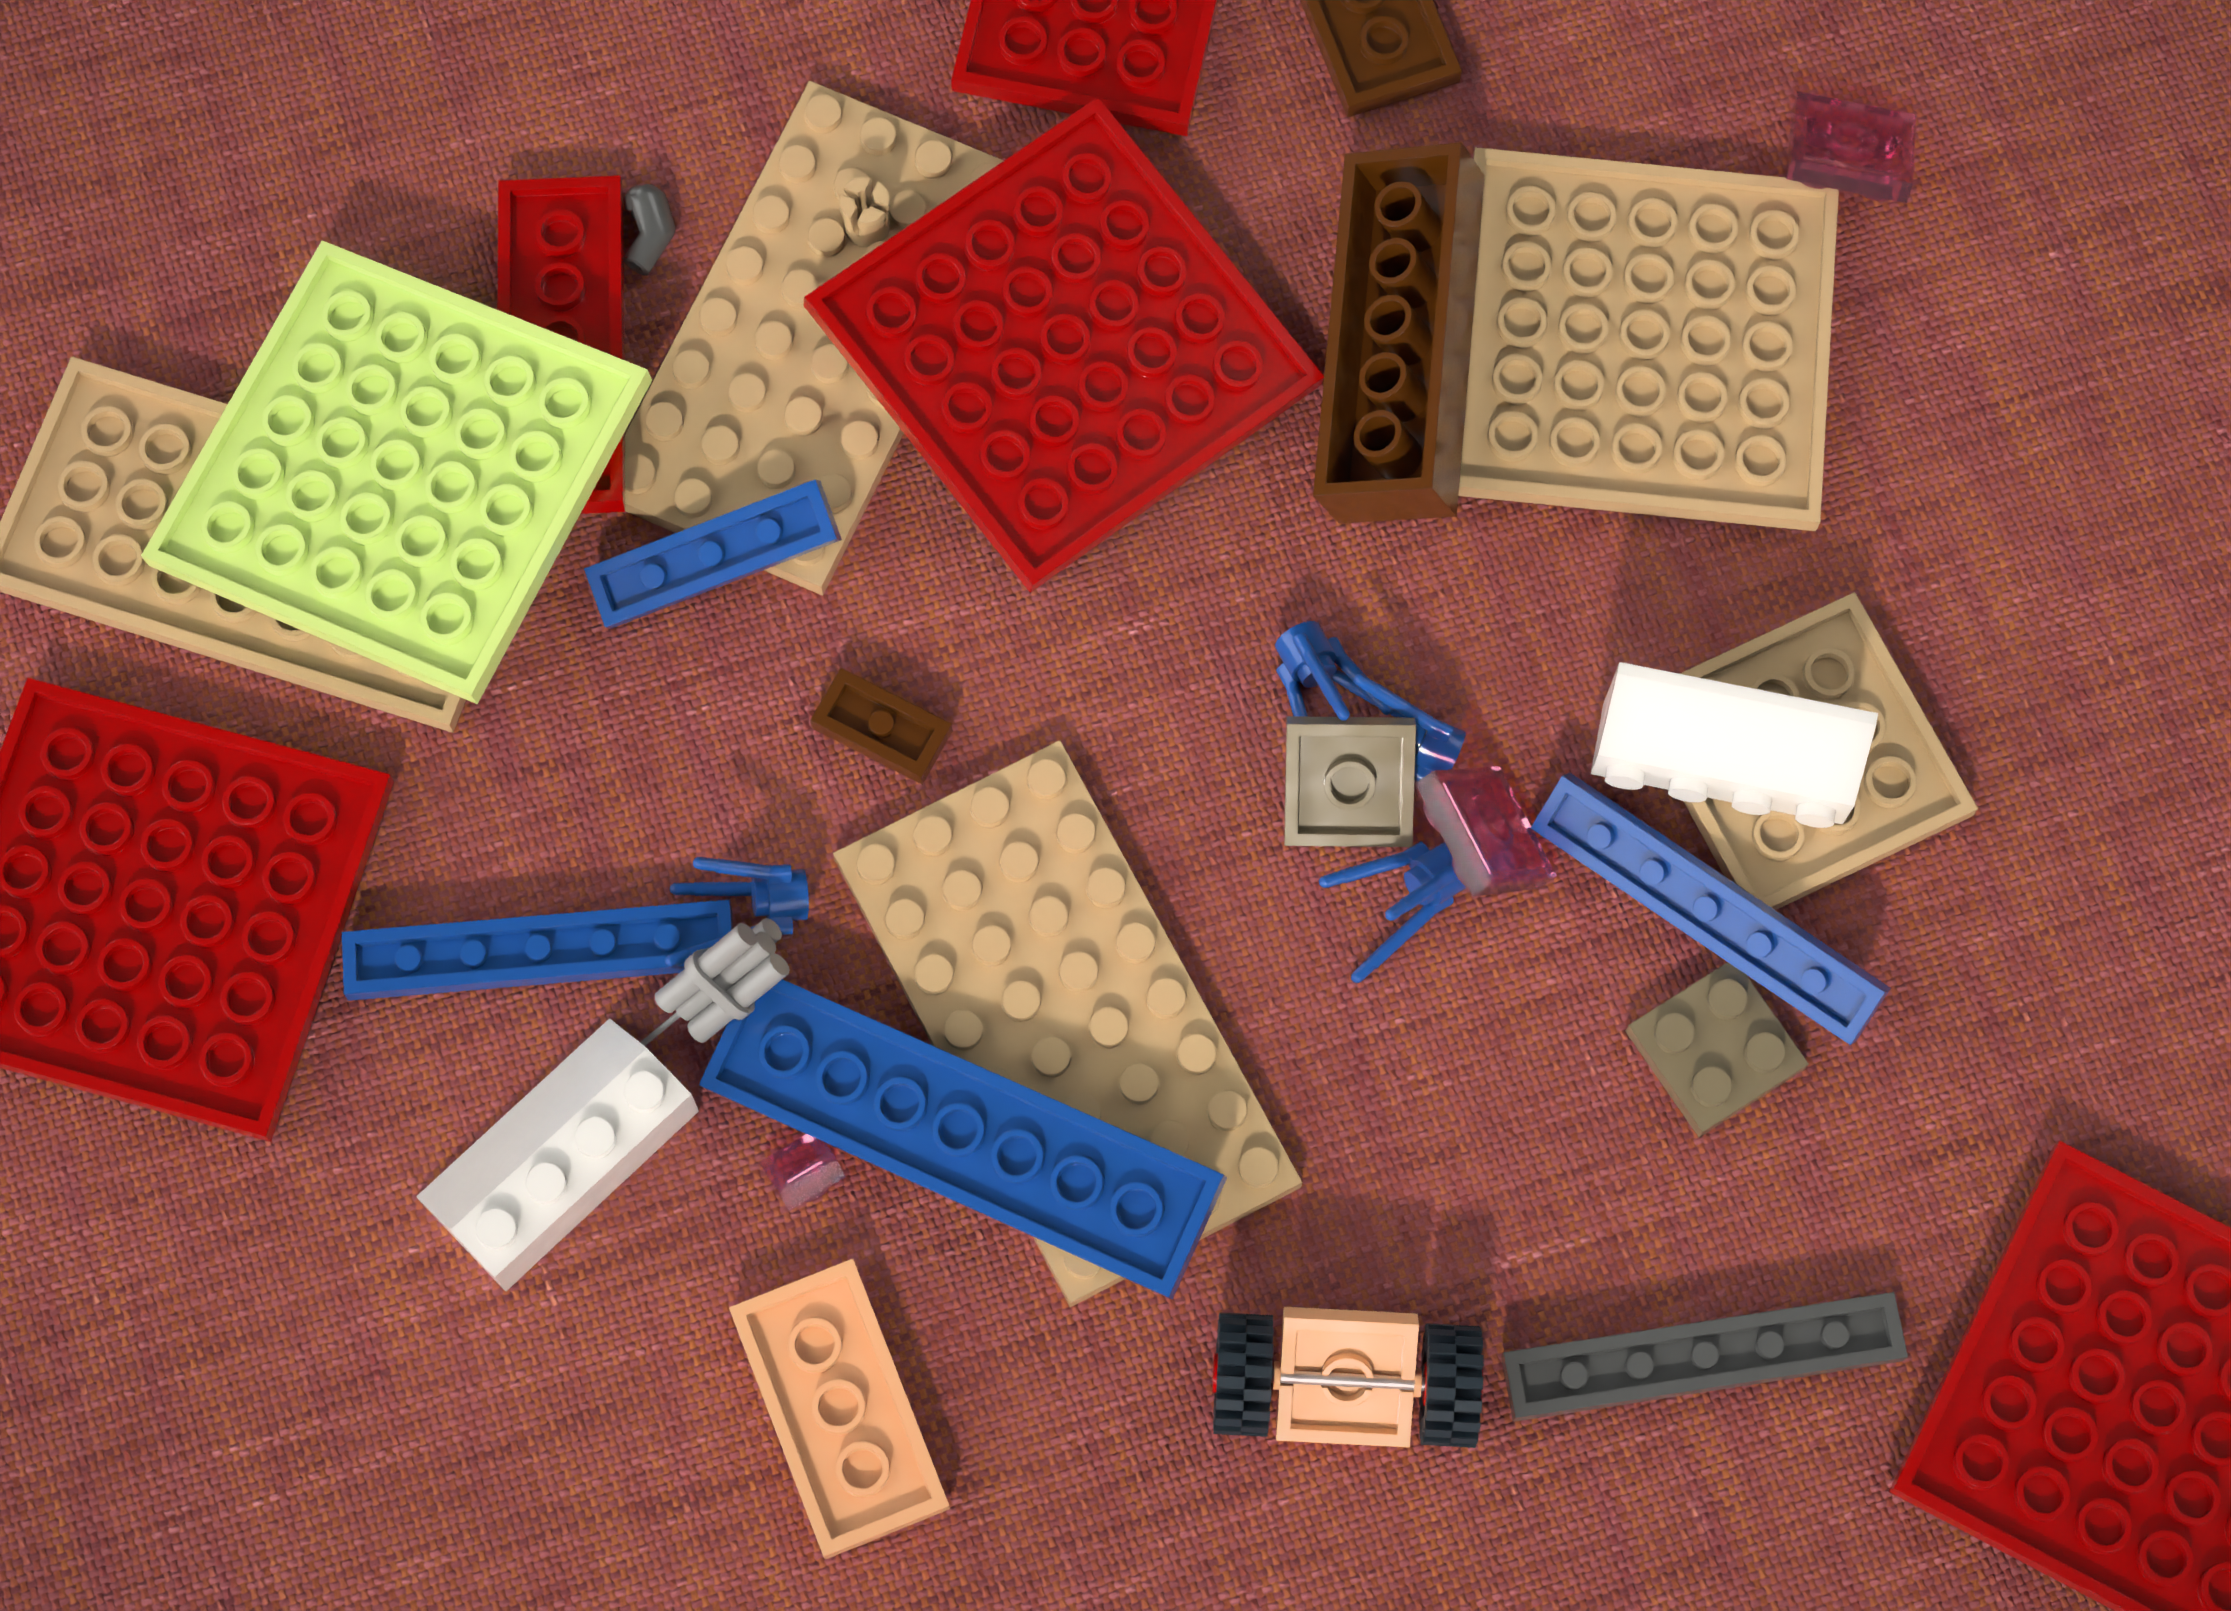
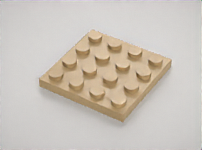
[1680,592,1978,910]

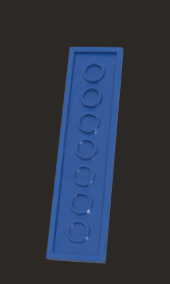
[699,979,1227,1300]

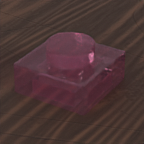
[759,1134,846,1211]

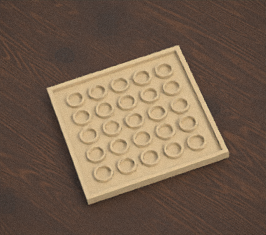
[1458,147,1839,531]

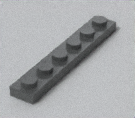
[1501,1292,1908,1422]

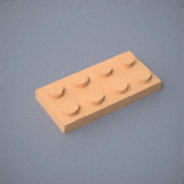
[729,1259,950,1560]

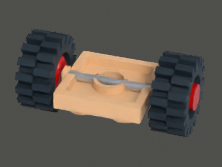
[1212,1307,1484,1448]

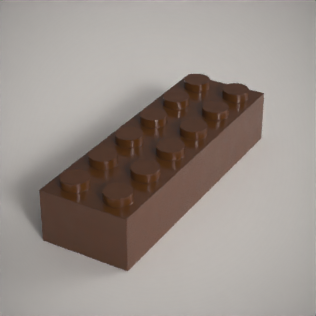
[1313,142,1485,524]

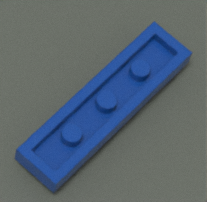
[584,479,842,628]

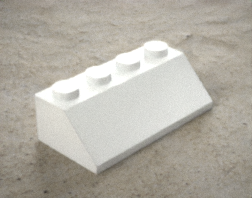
[1591,662,1878,828]
[416,1018,699,1291]

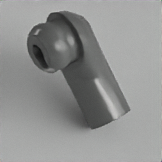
[623,184,676,276]

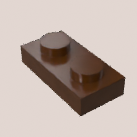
[810,668,953,785]

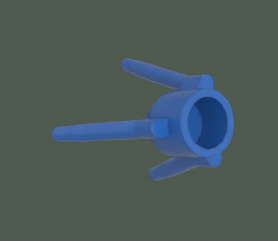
[1275,621,1393,721]
[1331,670,1466,785]
[1319,841,1472,983]
[665,857,809,967]

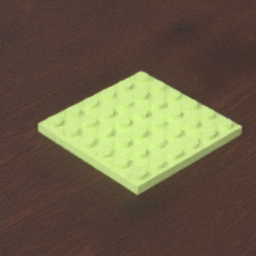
[141,240,653,704]

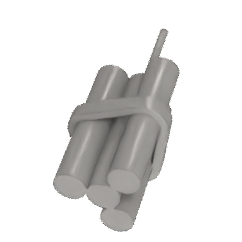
[640,918,790,1046]

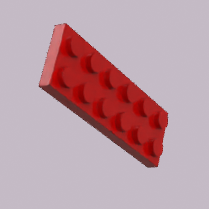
[497,175,626,514]

